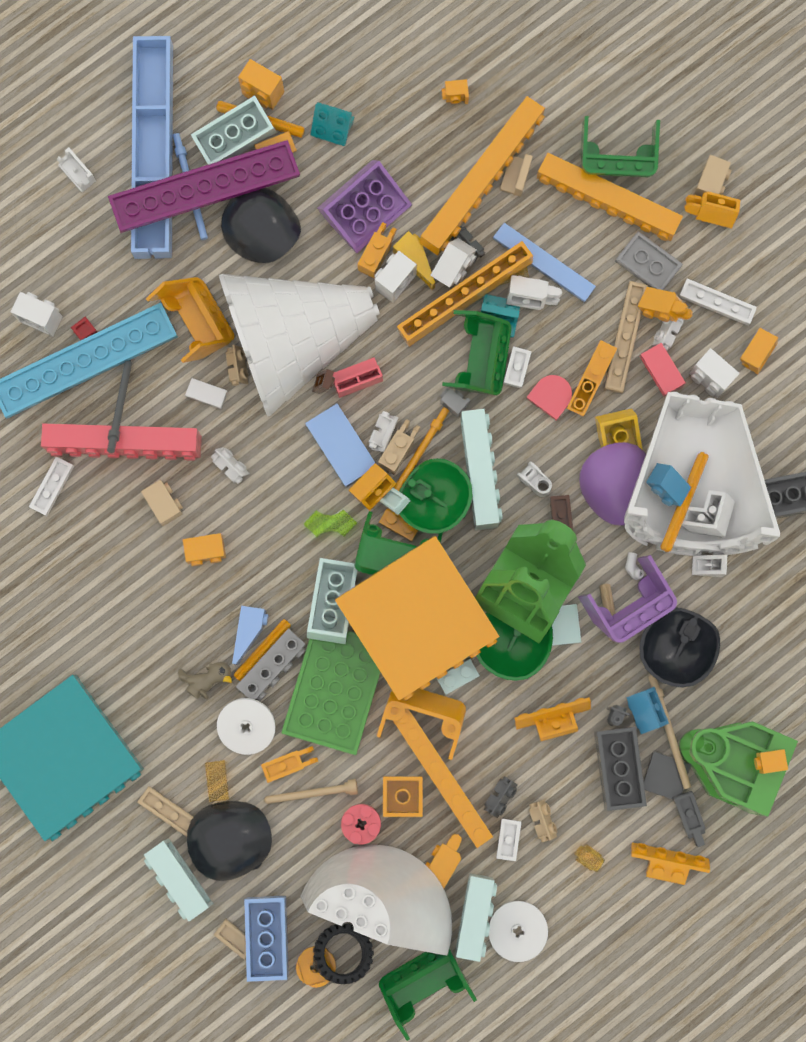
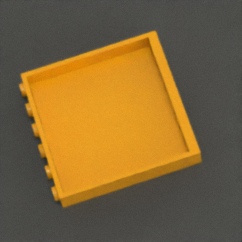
[335,536,500,701]

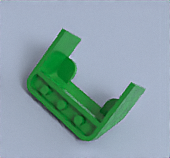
[581,116,660,177]
[442,310,511,396]
[354,511,443,575]
[379,948,477,1041]

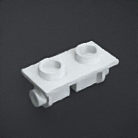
[652,318,684,351]
[368,411,399,452]
[211,447,250,484]

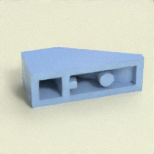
[232,606,268,665]

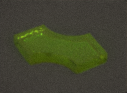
[303,510,357,538]

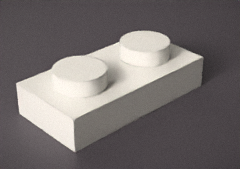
[503,346,531,389]
[496,819,521,861]

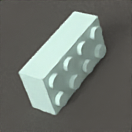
[191,96,277,165]
[307,558,357,644]
[144,839,213,921]
[455,873,497,962]

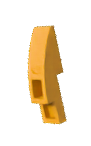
[567,340,617,417]

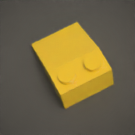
[595,408,643,450]

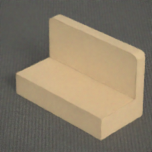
[500,154,533,196]

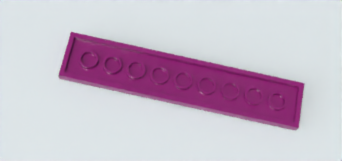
[108,140,300,233]

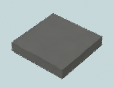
[643,751,691,800]

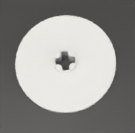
[217,698,276,755]
[489,901,548,962]

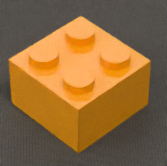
[238,59,285,110]
[383,776,423,817]

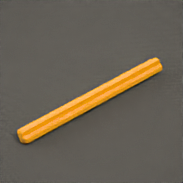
[661,452,709,552]

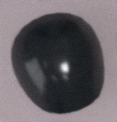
[221,188,301,263]
[639,607,720,688]
[187,801,272,881]

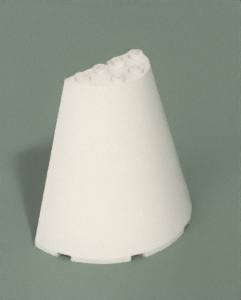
[624,392,780,556]
[300,844,452,956]

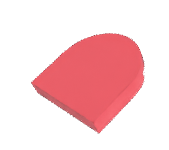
[526,375,572,421]

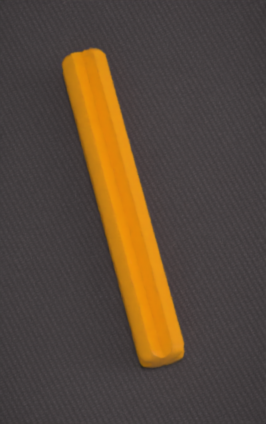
[234,619,291,681]

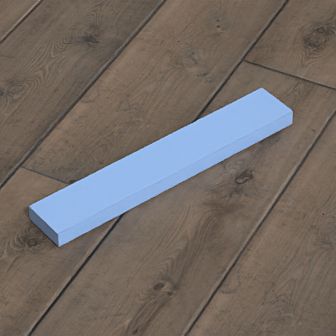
[493,223,596,303]

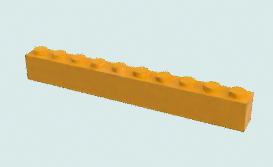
[420,96,545,256]

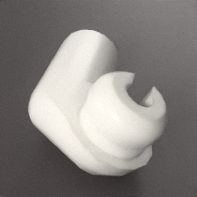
[625,552,644,580]

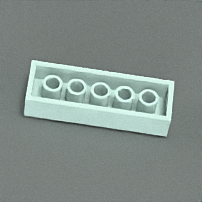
[460,409,503,531]

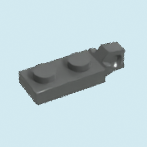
[673,791,706,847]

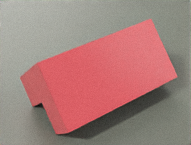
[640,343,686,397]
[333,357,383,398]

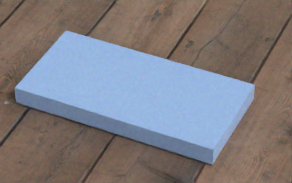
[305,404,375,487]

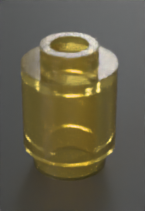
[574,844,605,872]

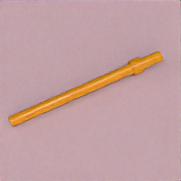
[393,407,449,491]

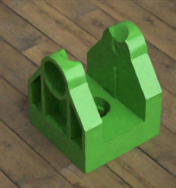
[475,520,586,643]
[679,721,798,817]

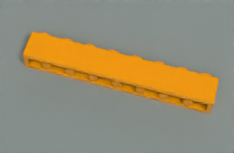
[537,153,683,241]
[397,241,533,347]
[393,708,493,848]

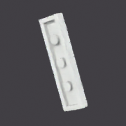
[679,279,757,326]

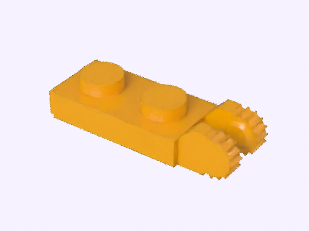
[261,746,318,783]

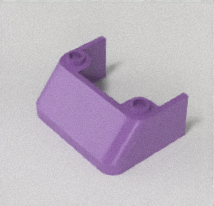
[578,555,677,643]

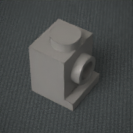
[440,388,470,418]

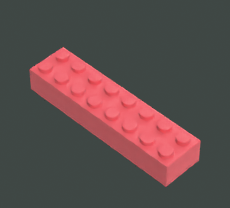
[41,423,202,461]

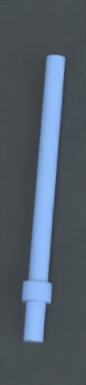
[172,133,208,240]

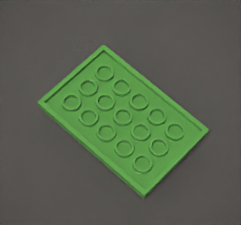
[281,631,381,755]

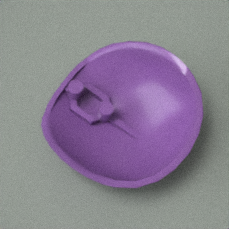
[579,442,646,526]

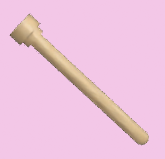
[264,779,358,804]

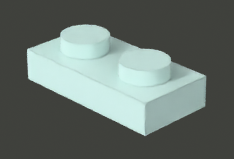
[436,659,480,695]

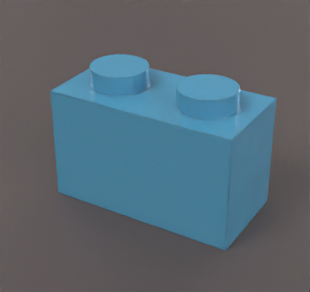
[646,463,691,506]
[626,687,669,734]

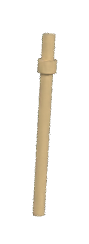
[648,675,691,789]

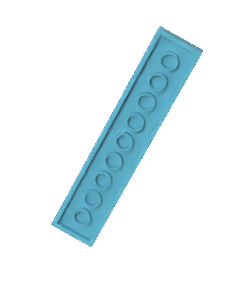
[0,302,178,419]

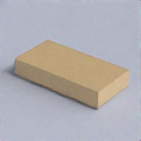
[214,918,246,960]

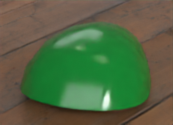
[399,458,473,534]
[476,612,553,681]

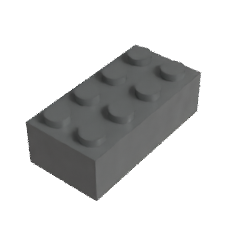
[764,472,806,519]
[594,727,647,811]

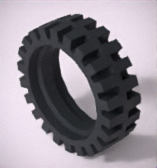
[313,923,374,984]

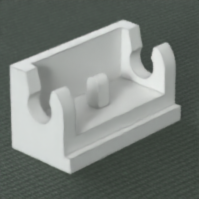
[57,147,96,193]

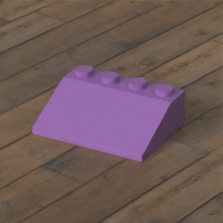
[317,160,412,253]

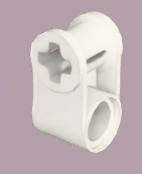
[517,461,552,497]

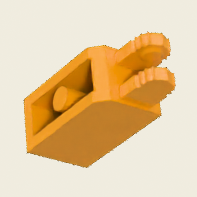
[684,191,741,229]
[357,222,397,279]
[637,287,693,322]
[425,833,462,889]

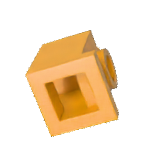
[441,79,469,104]

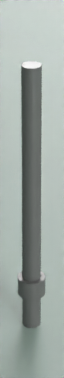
[107,361,132,453]

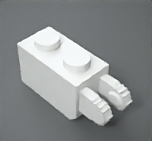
[506,275,562,310]

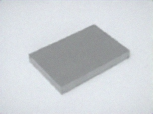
[615,231,683,290]

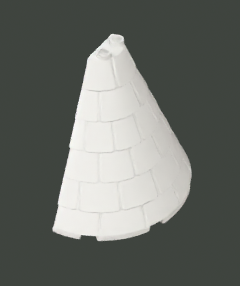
[219,274,380,417]

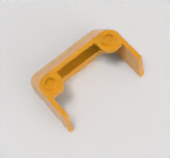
[146,277,235,363]
[376,688,466,760]

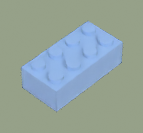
[244,896,289,982]

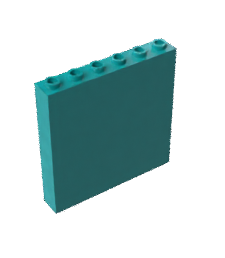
[0,675,144,842]

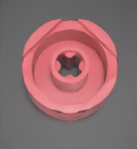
[341,804,381,845]

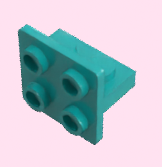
[310,102,355,146]
[481,294,520,338]

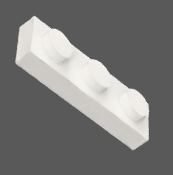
[29,457,74,516]

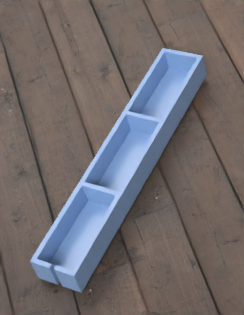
[131,36,173,259]

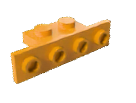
[514,697,591,741]
[631,842,710,885]

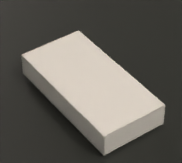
[185,378,228,409]

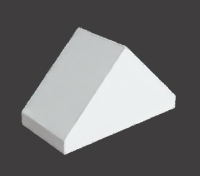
[692,555,727,577]

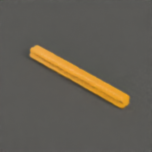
[216,101,305,138]

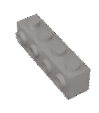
[236,629,306,701]

